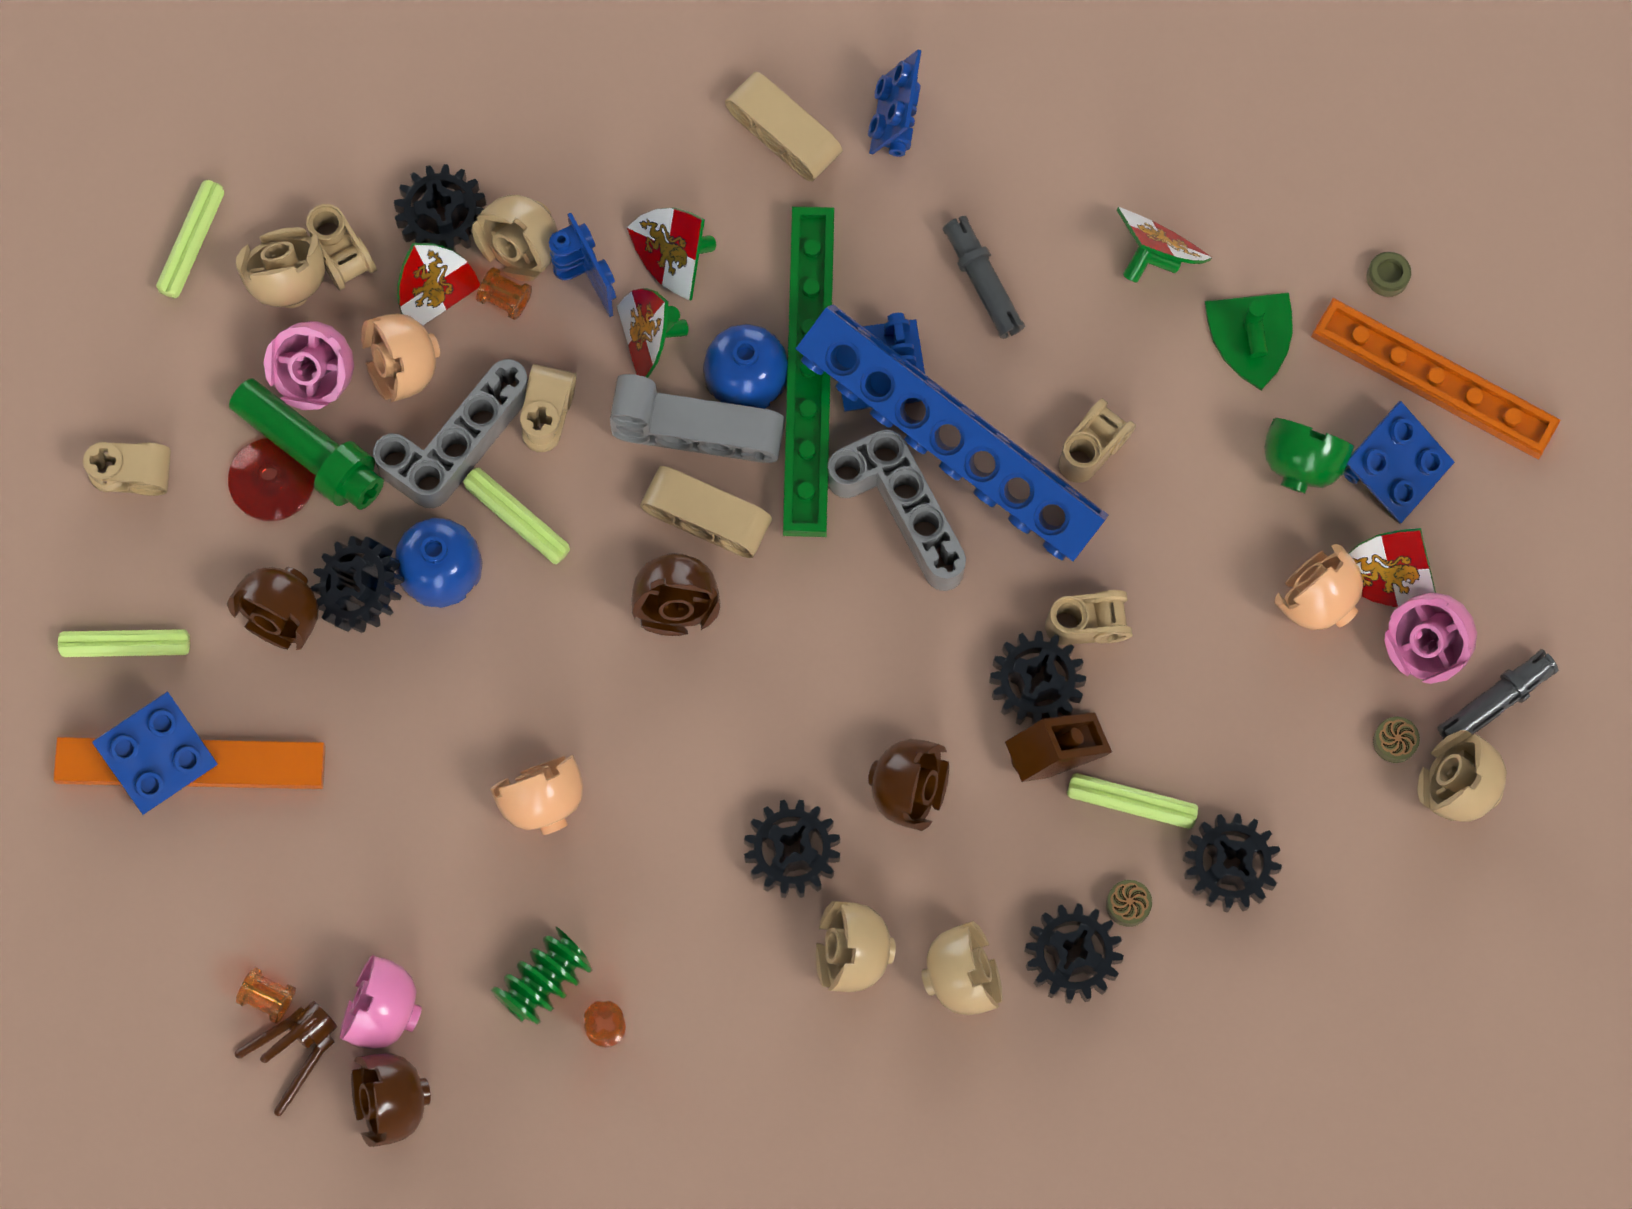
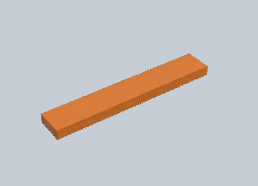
[1311,298,1561,460]
[53,737,326,789]

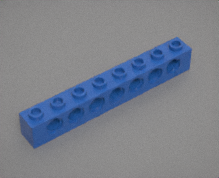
[796,304,1109,562]

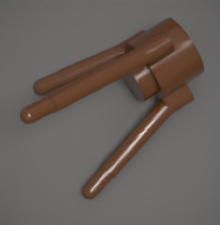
[235,1001,337,1116]

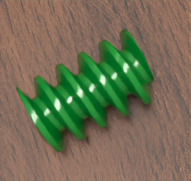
[491,926,592,1025]

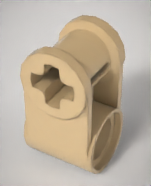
[306,204,377,291]
[520,364,577,452]
[1059,398,1136,483]
[83,442,171,496]
[1045,590,1133,646]

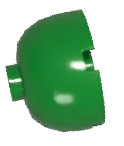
[1264,418,1354,494]

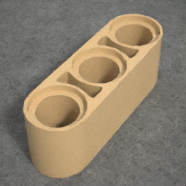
[725,72,843,181]
[640,466,772,558]

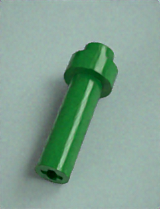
[229,378,384,510]

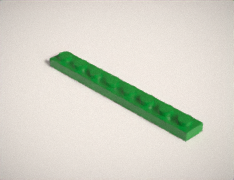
[783,207,834,537]

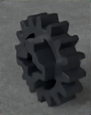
[394,164,487,252]
[311,536,404,633]
[989,631,1086,725]
[744,800,840,898]
[1183,813,1282,912]
[1024,903,1124,1004]

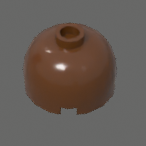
[631,553,720,636]
[227,567,319,650]
[868,739,950,831]
[351,1053,431,1147]

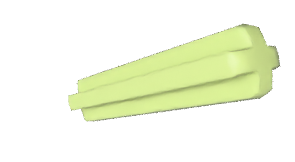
[156,180,224,298]
[463,467,570,564]
[58,629,190,657]
[1067,773,1198,829]

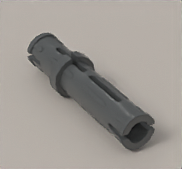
[943,216,1025,339]
[1437,649,1559,740]

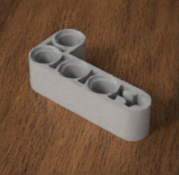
[373,359,528,508]
[610,374,785,463]
[828,429,966,591]

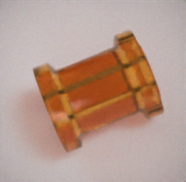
[476,267,532,320]
[236,967,296,1024]
[584,1001,626,1048]

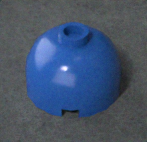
[703,324,788,409]
[395,518,483,608]

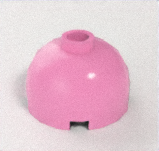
[263,321,354,410]
[1384,592,1477,684]
[340,955,422,1049]

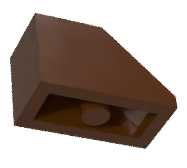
[1005,712,1112,782]

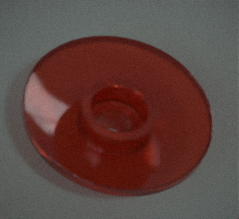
[228,438,315,521]

